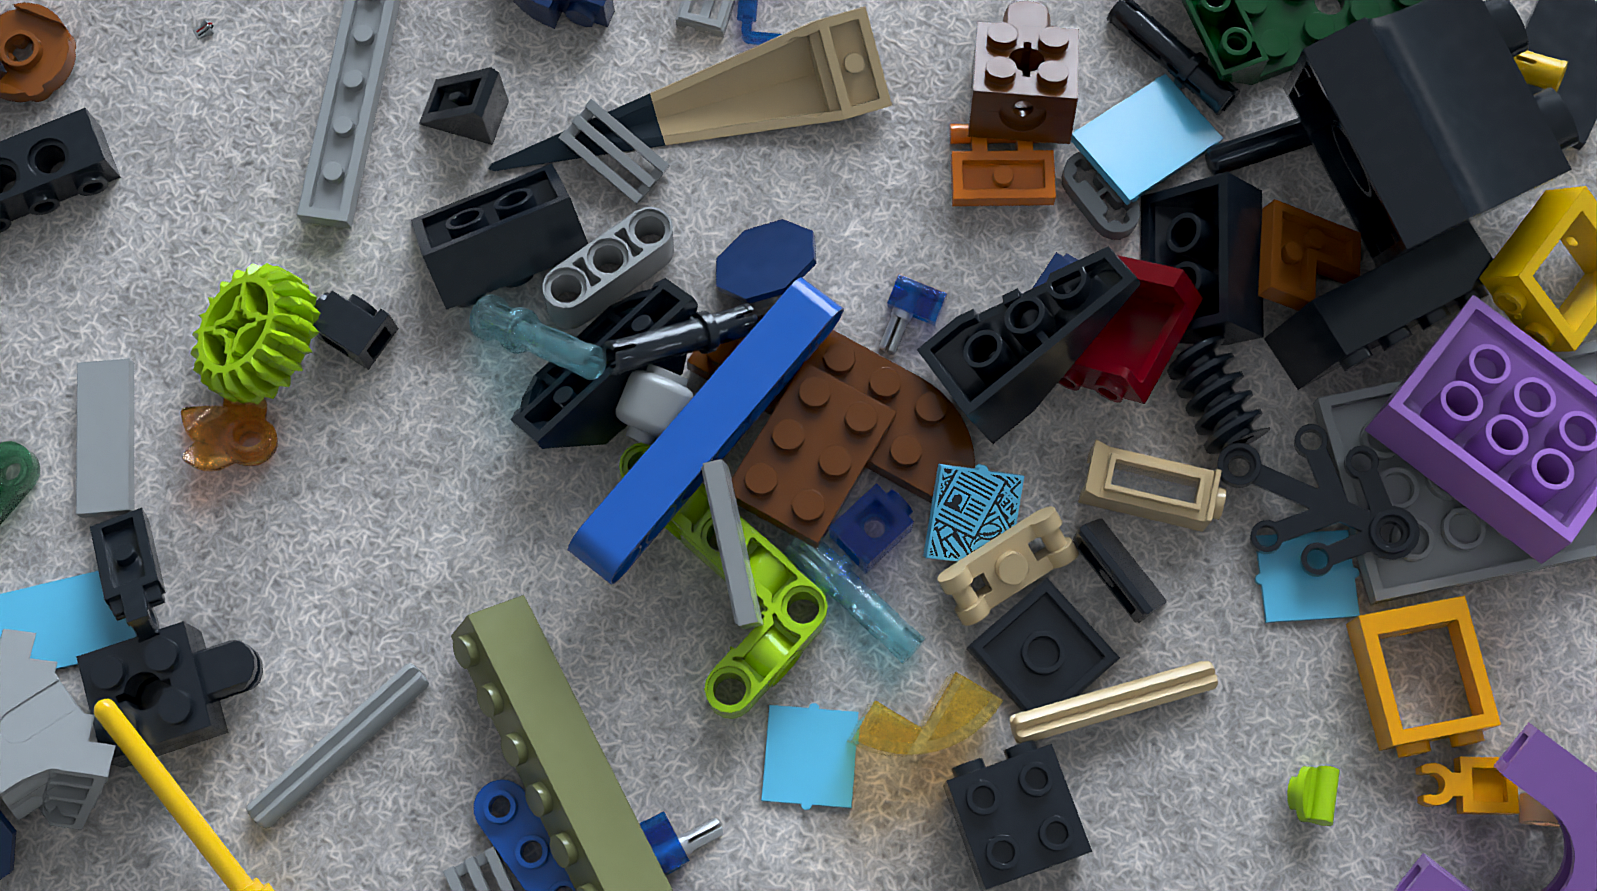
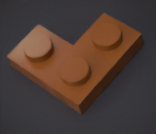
[1258,199,1361,311]

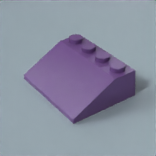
[1364,295,1597,564]

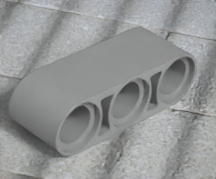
[542,207,674,329]

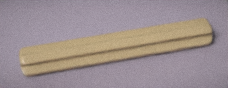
[1010,661,1218,743]

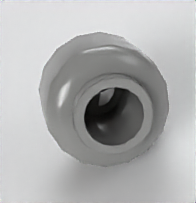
[616,364,694,446]

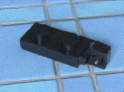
[90,507,166,643]

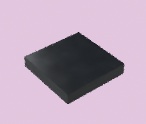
[966,578,1120,712]

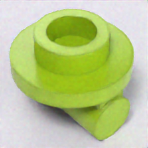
[1287,766,1340,826]

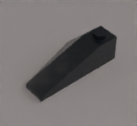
[917,246,1141,444]

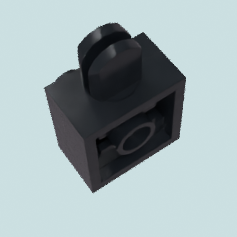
[76,621,263,768]

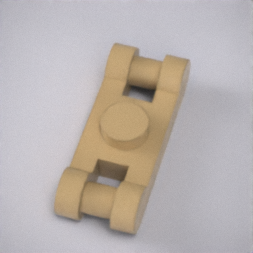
[937,506,1079,626]

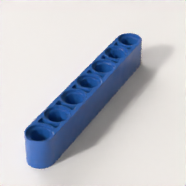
[567,277,844,585]

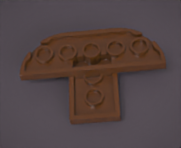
[687,315,975,549]

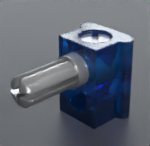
[879,275,947,354]
[639,811,724,876]

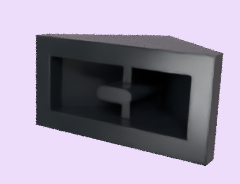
[419,67,509,145]

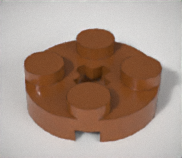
[0,2,76,102]

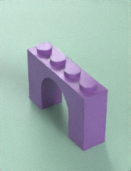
[1394,722,1597,891]

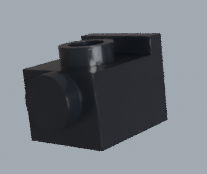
[313,291,399,370]

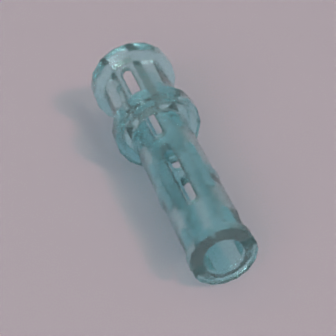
[469,294,606,380]
[783,537,926,664]

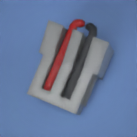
[193,19,214,40]

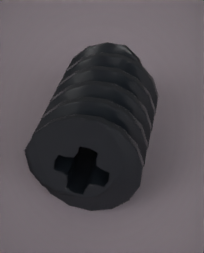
[1167,334,1270,454]

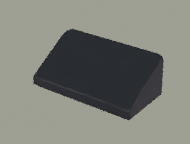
[1073,518,1167,623]

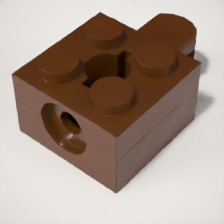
[968,0,1079,144]

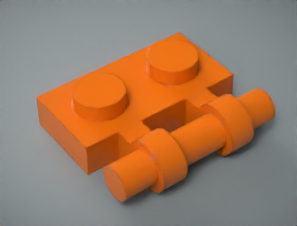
[949,123,1056,206]

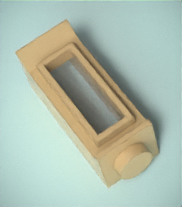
[1078,439,1226,532]

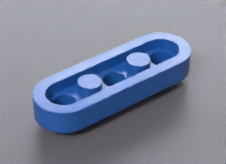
[473,780,575,891]

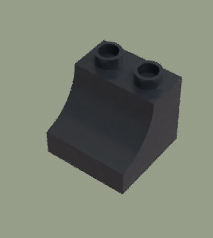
[1283,0,1579,267]

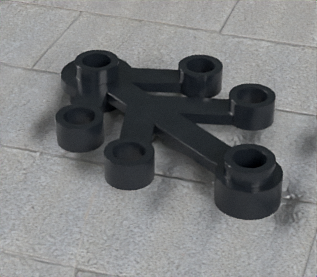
[1217,424,1420,577]

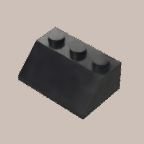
[411,163,588,310]
[1141,172,1264,346]

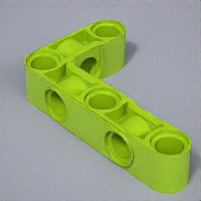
[619,442,828,719]

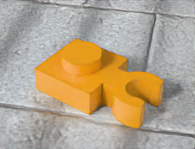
[1415,756,1520,815]

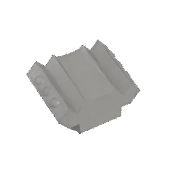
[0,629,116,830]

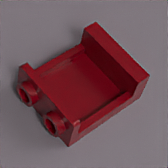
[1058,255,1203,404]

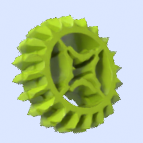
[190,263,321,405]

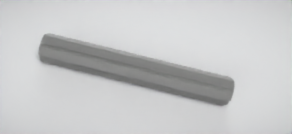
[246,663,429,829]

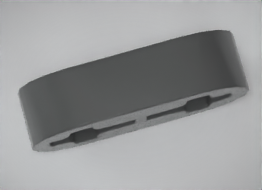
[1061,152,1140,240]

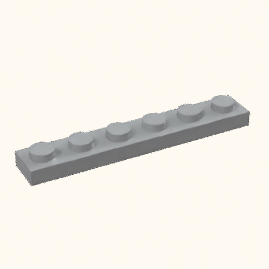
[297,0,401,229]

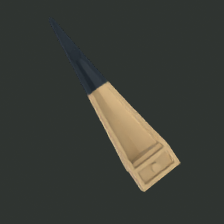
[488,6,892,171]

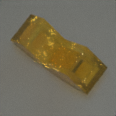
[847,672,1003,757]

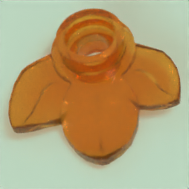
[181,398,278,472]

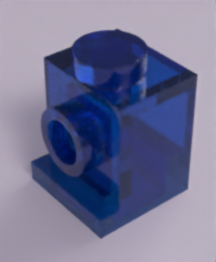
[829,483,914,574]

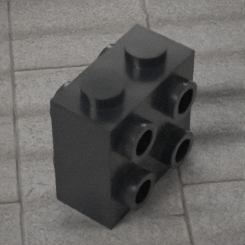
[943,740,1092,891]

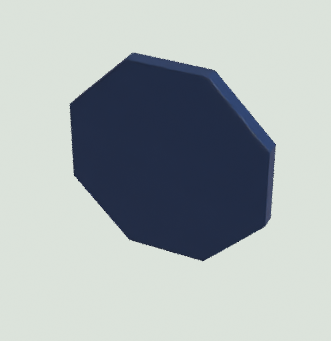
[716,219,817,304]

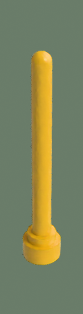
[94,699,275,891]

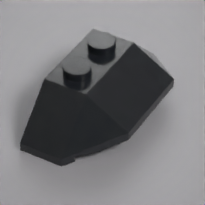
[510,278,698,449]

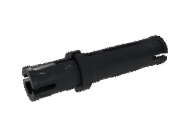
[1106,0,1240,115]
[602,303,758,376]

